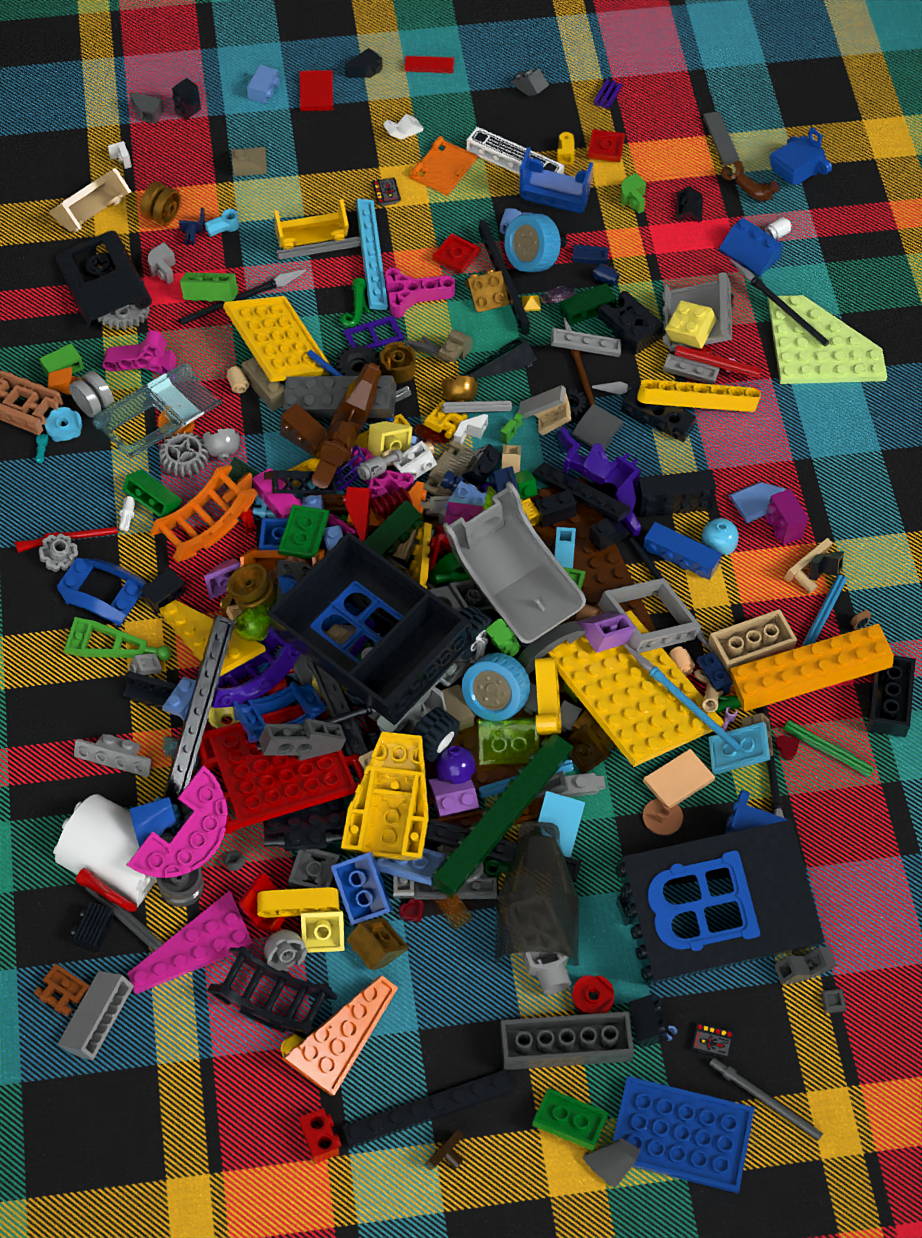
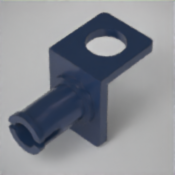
[179,207,206,245]

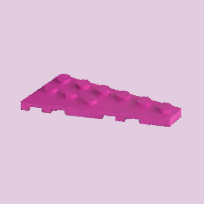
[127,891,253,995]

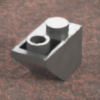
[511,68,549,96]
[129,92,163,124]

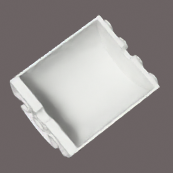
[53,794,174,908]

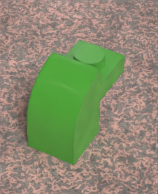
[620,173,646,214]

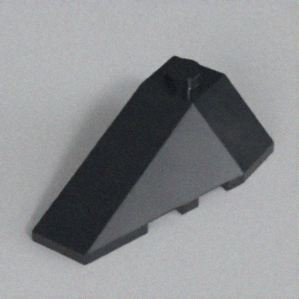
[463,337,537,379]

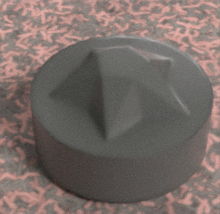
[224,851,245,871]

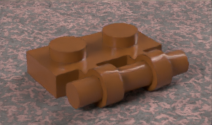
[34,964,90,1016]

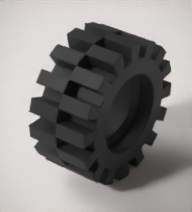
[566,388,586,423]

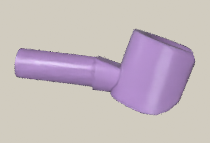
[722,707,737,731]

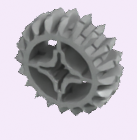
[159,431,209,478]

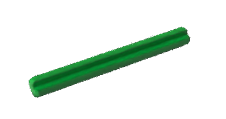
[784,720,874,777]

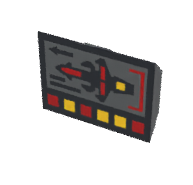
[372,178,401,206]
[691,1022,735,1059]

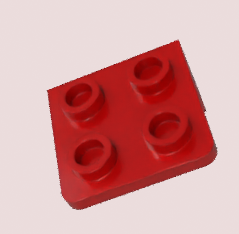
[427,533,452,573]
[239,873,287,933]

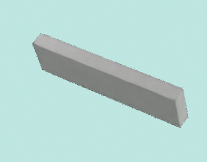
[551,328,621,357]

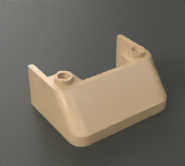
[49,168,131,233]

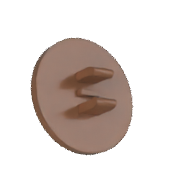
[643,798,683,836]

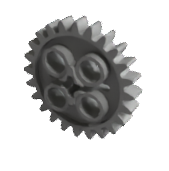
[98,299,150,330]

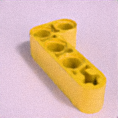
[535,657,562,735]
[257,887,340,918]

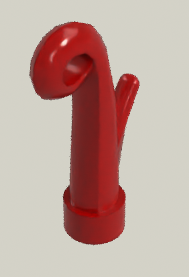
[75,868,137,912]

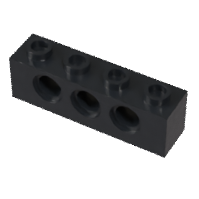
[621,386,696,442]

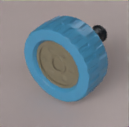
[505,213,567,272]
[462,653,530,722]

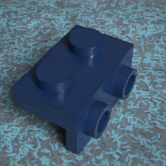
[489,466,520,496]
[697,652,733,696]

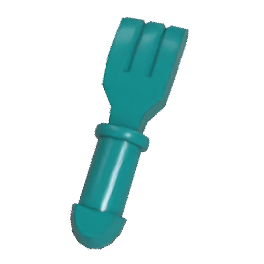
[35,434,49,464]

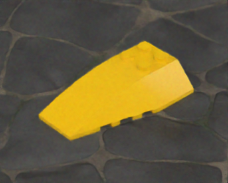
[341,732,429,861]

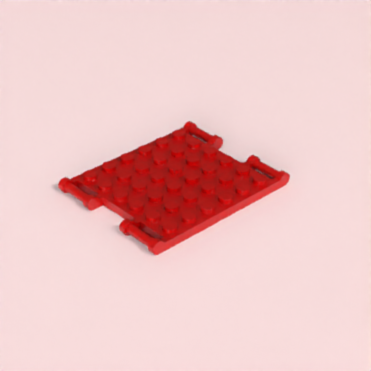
[198,697,364,834]

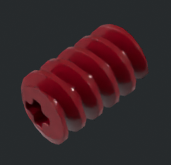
[371,487,413,521]

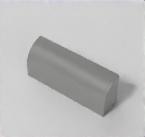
[57,971,134,1060]

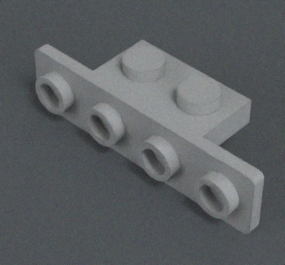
[74,734,152,777]

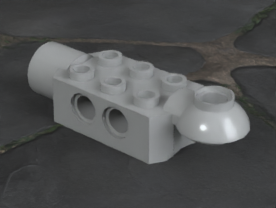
[503,876,571,995]

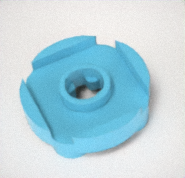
[45,407,82,442]

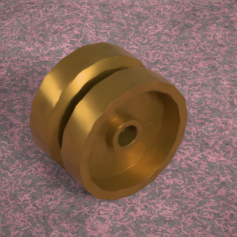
[140,182,181,226]
[227,563,277,614]

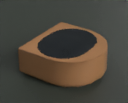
[850,610,871,630]

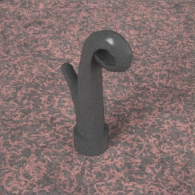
[401,336,450,363]

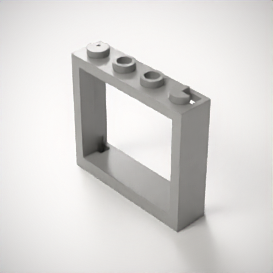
[598,578,701,653]

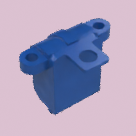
[769,127,832,185]
[725,790,787,834]

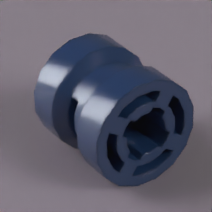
[440,470,466,493]

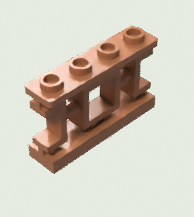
[0,370,63,435]

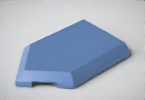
[728,481,785,523]

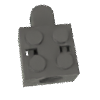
[288,849,340,891]

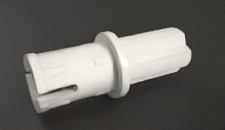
[119,496,136,531]

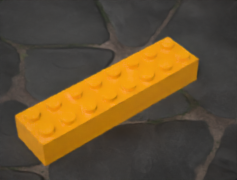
[730,624,894,712]

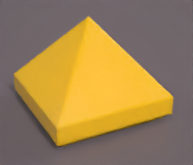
[521,295,541,311]

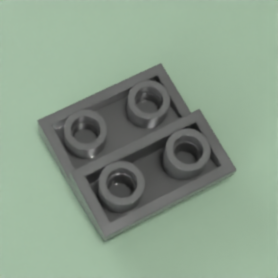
[572,404,623,450]

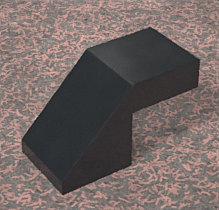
[809,551,844,581]

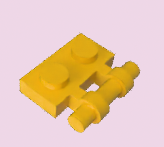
[424,401,468,439]

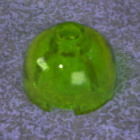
[233,604,271,641]

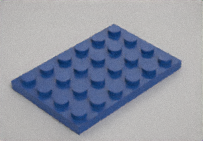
[612,1076,755,1193]

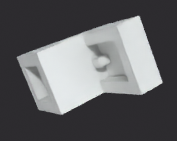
[383,114,424,139]
[454,414,488,445]

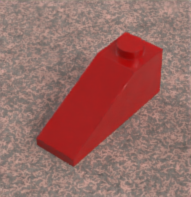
[343,487,372,542]

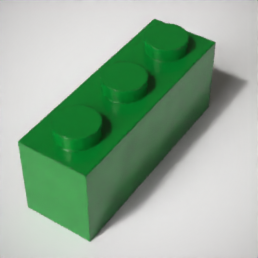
[122,469,182,518]

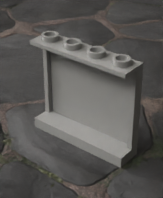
[662,272,732,352]

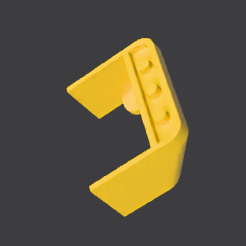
[274,200,349,250]

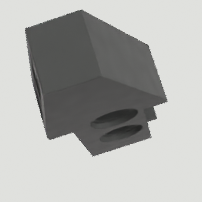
[259,719,346,761]

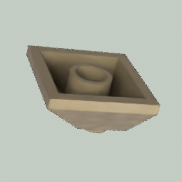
[231,147,267,176]

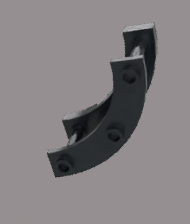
[207,946,338,1038]

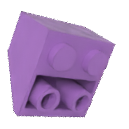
[577,612,635,653]

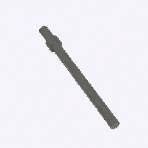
[709,1058,823,1141]

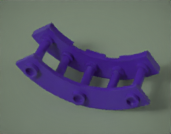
[196,621,301,708]

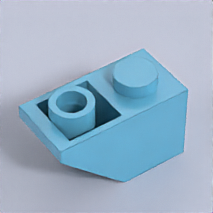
[554,527,576,569]

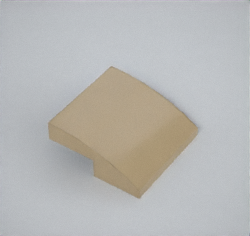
[535,391,571,435]

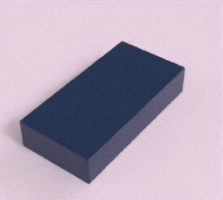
[572,244,608,265]

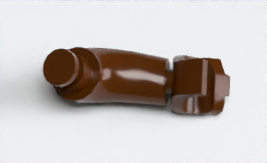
[721,160,780,202]

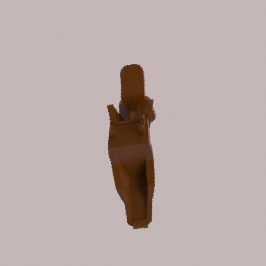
[312,362,381,489]

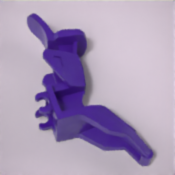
[558,426,641,536]

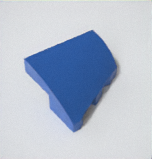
[129,797,177,848]

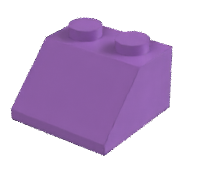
[428,778,479,819]

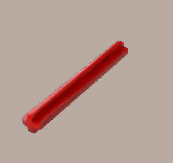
[675,345,761,378]

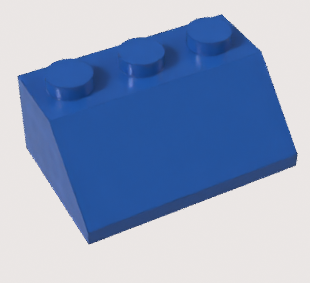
[719,218,783,277]
[259,518,288,550]
[331,851,393,925]

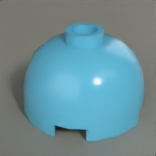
[701,518,739,556]

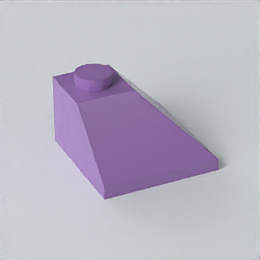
[204,558,240,600]

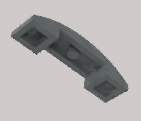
[516,621,586,674]

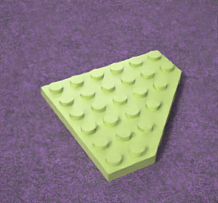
[768,295,887,384]

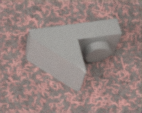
[393,875,414,899]

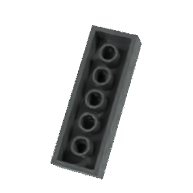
[283,375,397,419]
[500,1012,634,1070]

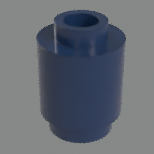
[593,263,620,286]

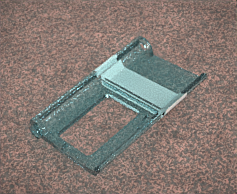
[92,362,222,459]

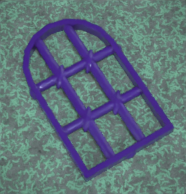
[328,445,366,491]

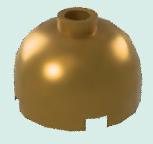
[442,376,478,402]

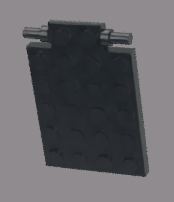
[263,797,346,851]

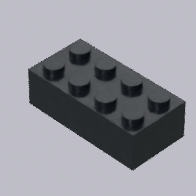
[636,470,716,517]
[866,655,916,737]

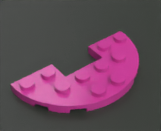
[126,765,227,878]

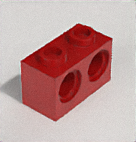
[299,1108,342,1164]

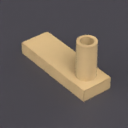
[784,538,832,594]

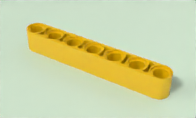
[637,379,761,412]

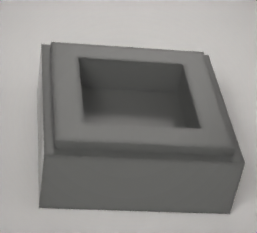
[820,989,846,1013]

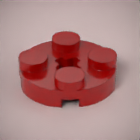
[572,975,614,1015]

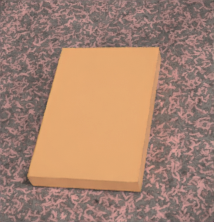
[643,749,715,809]

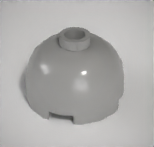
[202,429,240,460]
[263,930,307,971]

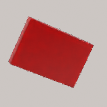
[300,70,333,111]

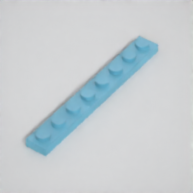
[356,199,388,310]

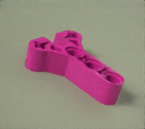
[385,268,455,318]
[102,331,177,377]
[353,447,414,502]

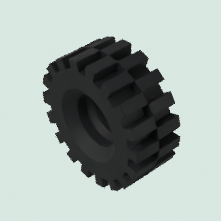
[336,345,381,376]

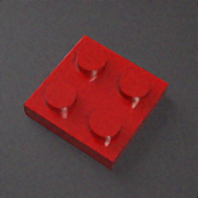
[587,129,625,162]
[433,233,480,274]

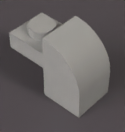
[148,243,176,285]

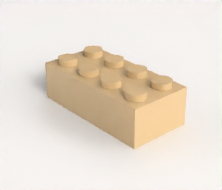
[708,609,797,675]

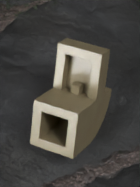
[439,330,473,363]

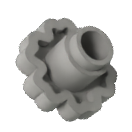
[39,534,78,572]

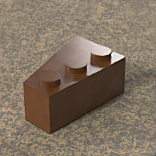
[280,403,327,460]

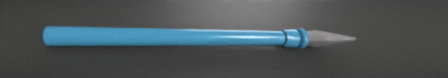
[624,644,742,752]

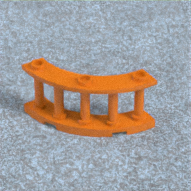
[150,465,258,562]

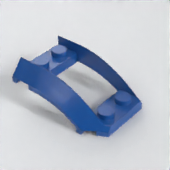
[57,558,149,628]
[233,681,326,743]

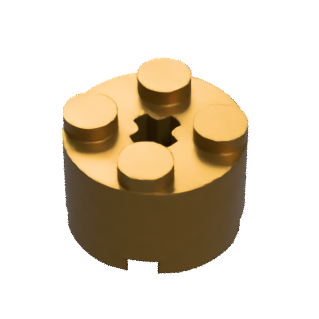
[380,342,416,383]

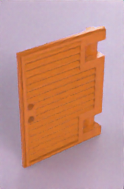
[409,136,478,195]

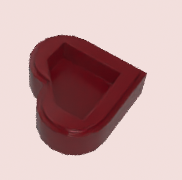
[775,735,800,760]
[399,898,424,923]

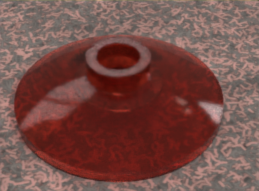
[414,424,449,445]

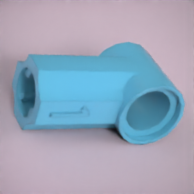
[204,209,239,237]

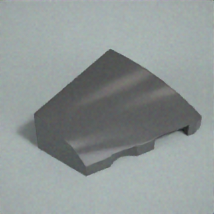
[583,1138,640,1188]

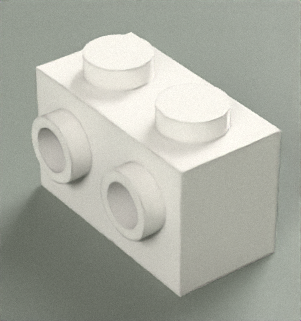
[392,441,437,480]

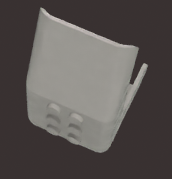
[443,481,586,644]

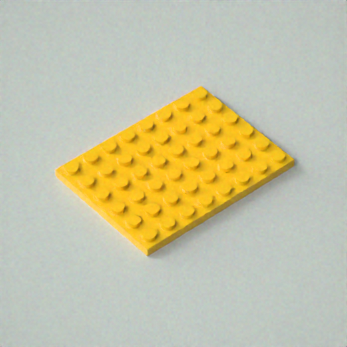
[544,610,724,767]

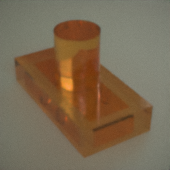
[434,895,472,930]

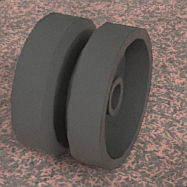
[156,867,204,907]

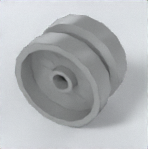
[69,370,114,417]

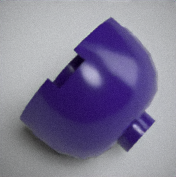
[435,746,476,784]

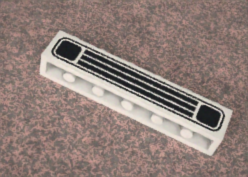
[467,127,564,175]

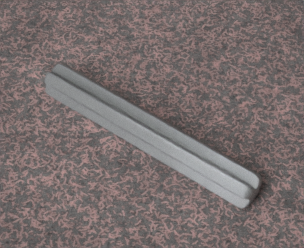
[442,400,512,413]

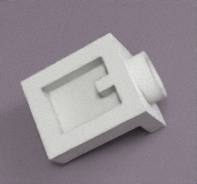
[108,141,131,169]

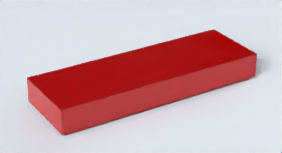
[405,56,454,73]

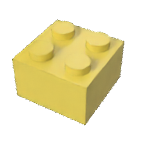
[665,300,717,349]

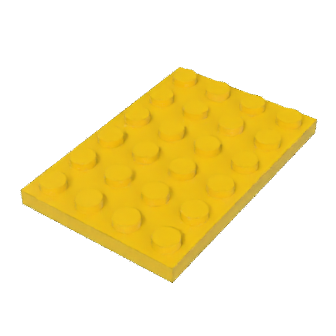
[223,296,330,382]

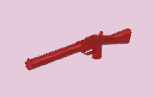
[14,525,118,553]

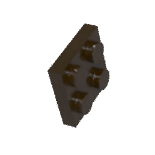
[564,723,611,774]

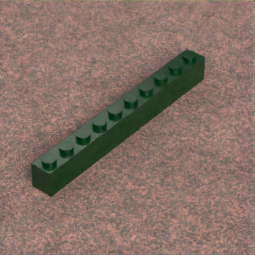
[432,733,573,899]

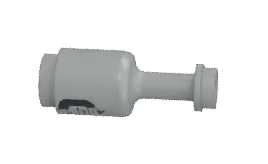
[357,449,403,480]

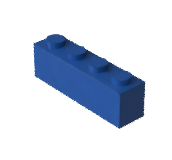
[643,522,722,580]

